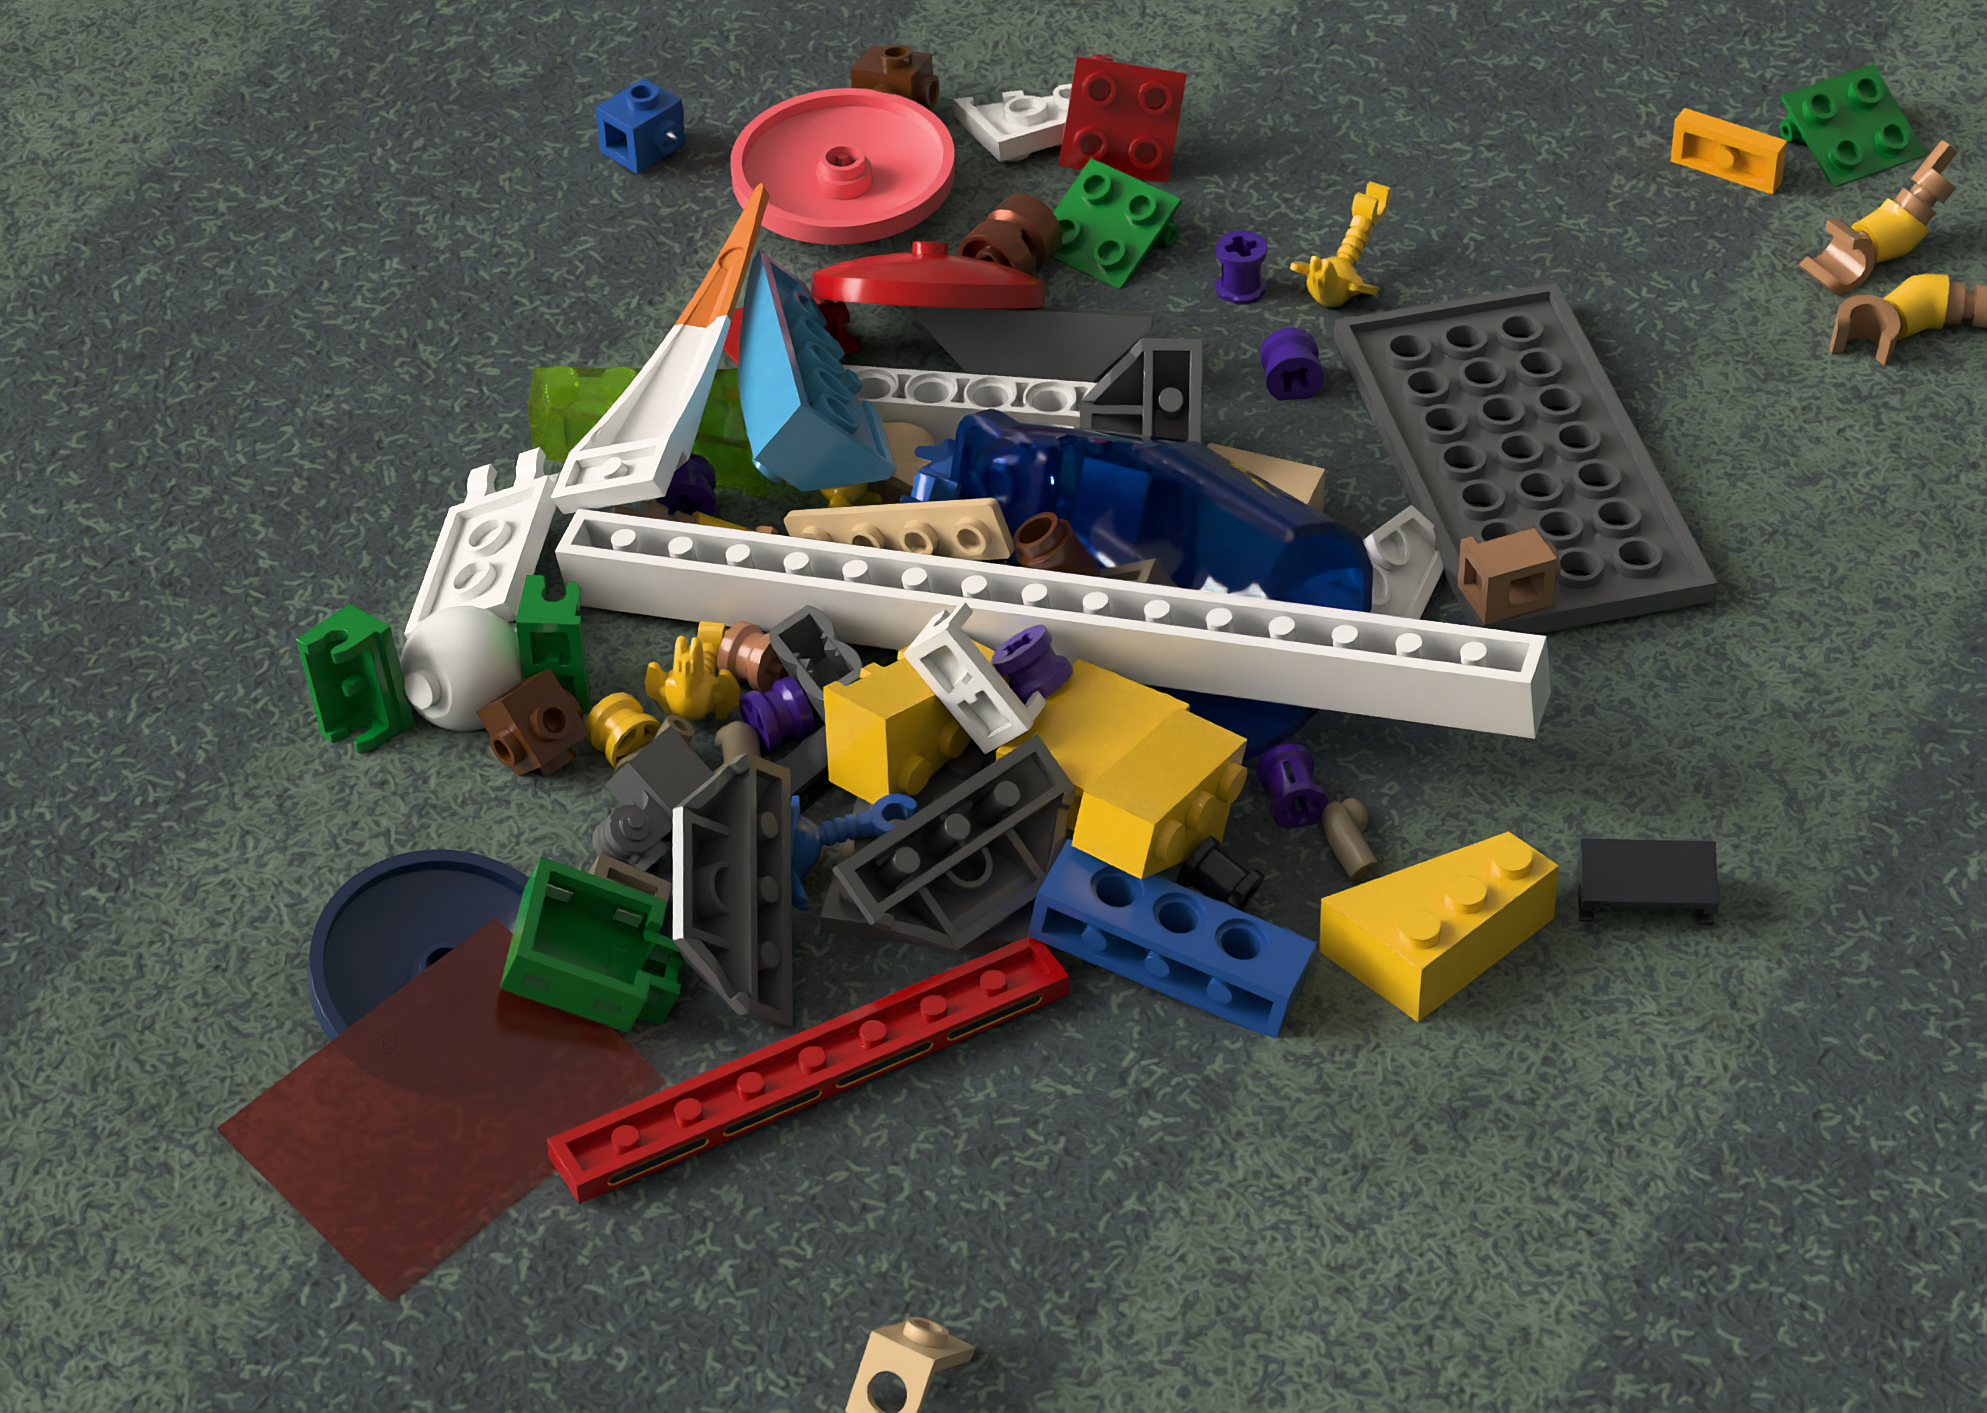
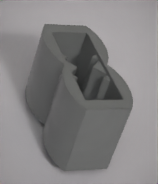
[770,605,865,725]

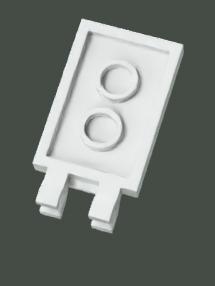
[404,447,561,639]

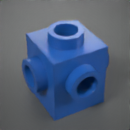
[595,78,686,174]

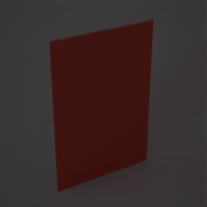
[217,917,665,1301]

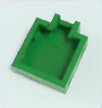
[500,856,684,1033]

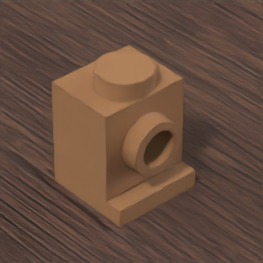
[1457,528,1561,625]

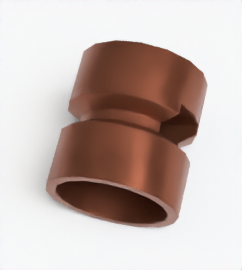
[958,194,1062,276]

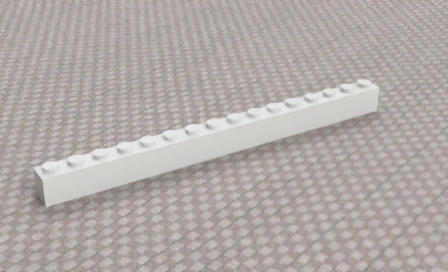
[555,509,1551,739]

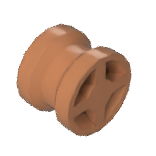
[717,620,789,693]

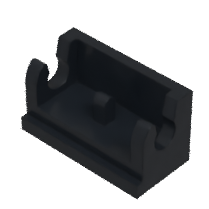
[1576,838,1719,925]

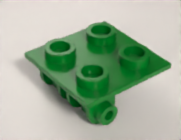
[1779,63,1927,188]
[1051,158,1182,290]

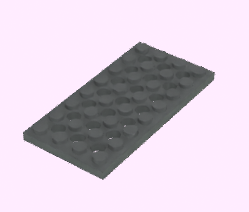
[1334,282,1718,634]

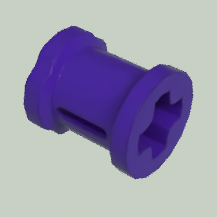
[1215,231,1268,305]
[1256,743,1329,829]

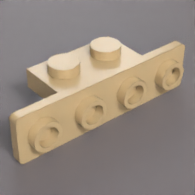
[783,498,1016,561]

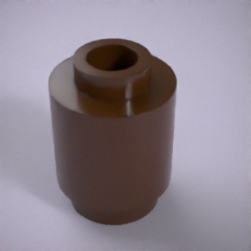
[1013,512,1100,577]

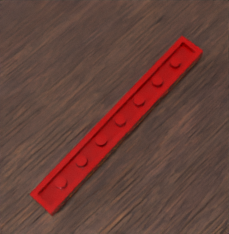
[547,936,1070,1204]

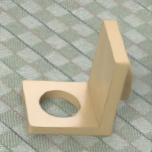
[846,1317,975,1413]

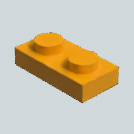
[1671,108,1787,195]

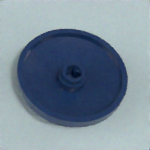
[307,849,575,1098]

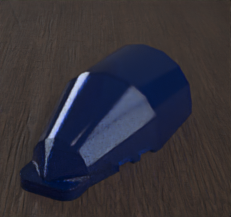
[950,408,1373,761]

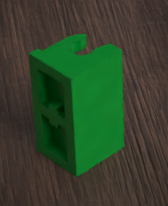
[516,575,591,714]
[296,604,415,753]

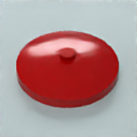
[811,241,1046,309]

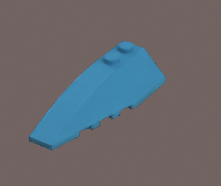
[738,251,896,492]

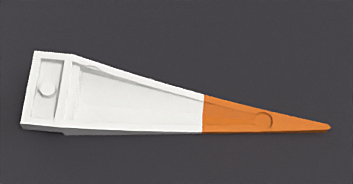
[551,183,770,514]

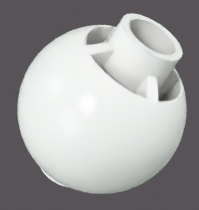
[400,606,523,731]

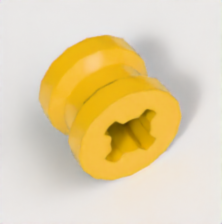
[585,692,661,768]

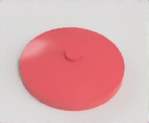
[731,88,955,245]

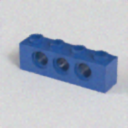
[1027,839,1317,1038]

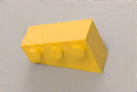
[823,639,1009,805]
[1071,707,1248,879]
[1319,831,1559,1022]

